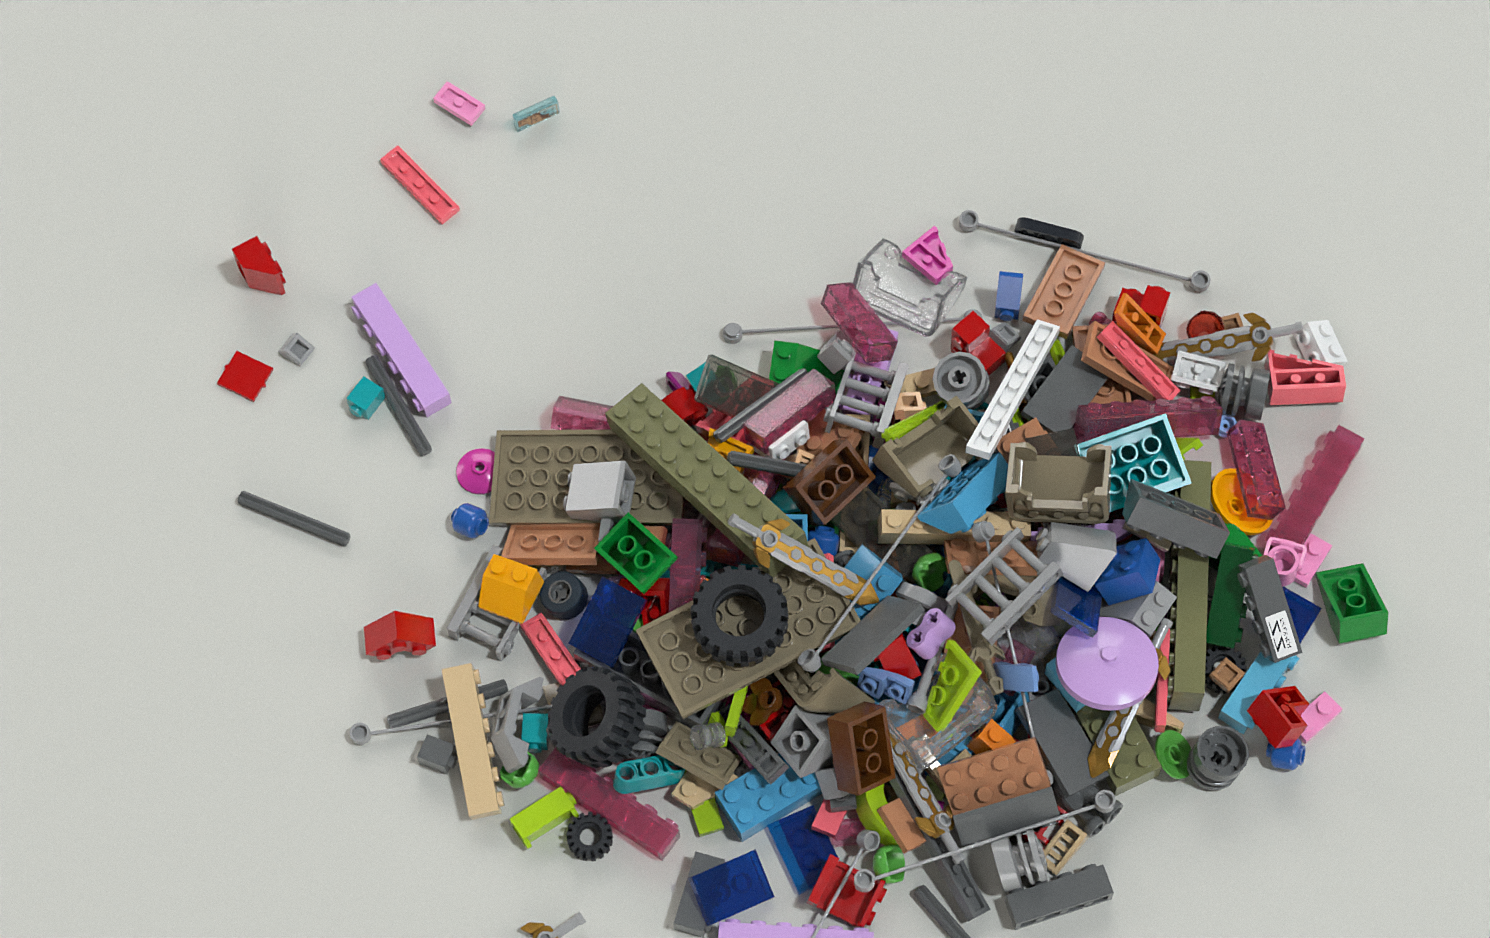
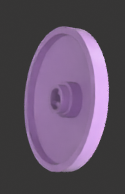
[1056,617,1159,711]

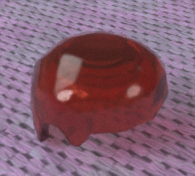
[1186,310,1225,338]

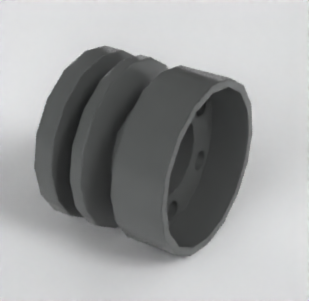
[1218,363,1270,421]
[620,709,668,762]
[1186,726,1249,790]

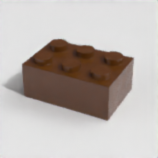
[783,439,876,526]
[827,701,896,796]

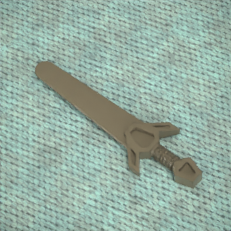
[948,560,1006,696]

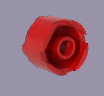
[661,385,709,428]

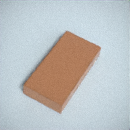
[877,798,926,854]

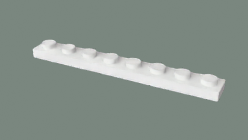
[966,319,1060,460]

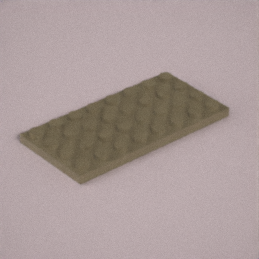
[489,430,685,526]
[636,538,861,719]

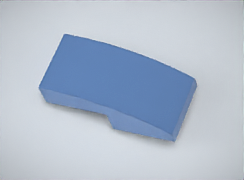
[993,661,1039,692]
[857,667,915,705]

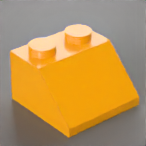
[478,554,544,624]

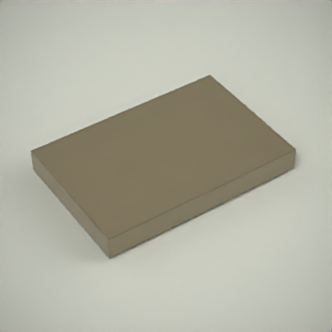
[656,721,742,790]

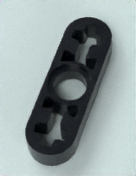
[1014,217,1084,249]

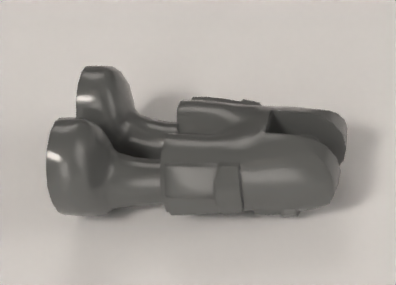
[1050,777,1123,838]

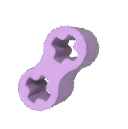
[906,608,955,660]

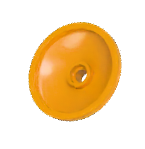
[1210,468,1274,535]

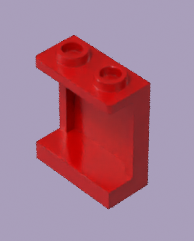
[806,854,887,928]

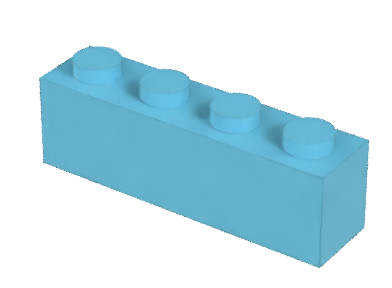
[1218,652,1300,735]

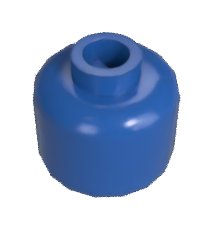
[451,503,489,539]
[808,526,839,556]
[1266,739,1306,770]

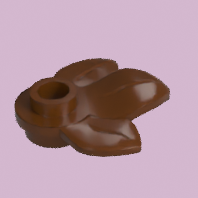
[742,678,783,726]

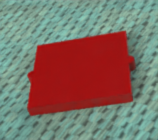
[217,351,274,402]

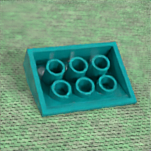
[1068,413,1192,513]

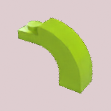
[856,784,898,845]

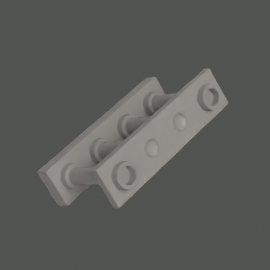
[823,347,909,449]
[946,527,1063,646]
[447,545,548,661]

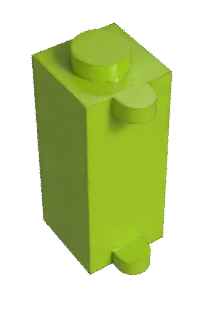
[510,786,579,849]

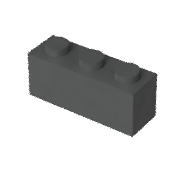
[674,851,729,938]

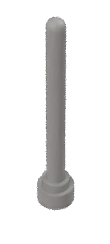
[906,603,958,714]

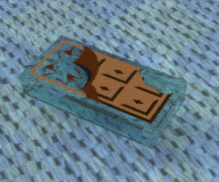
[512,96,560,132]

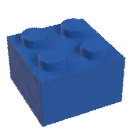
[1094,538,1160,605]

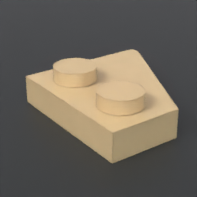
[671,771,739,810]

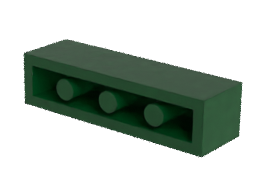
[1206,542,1258,648]

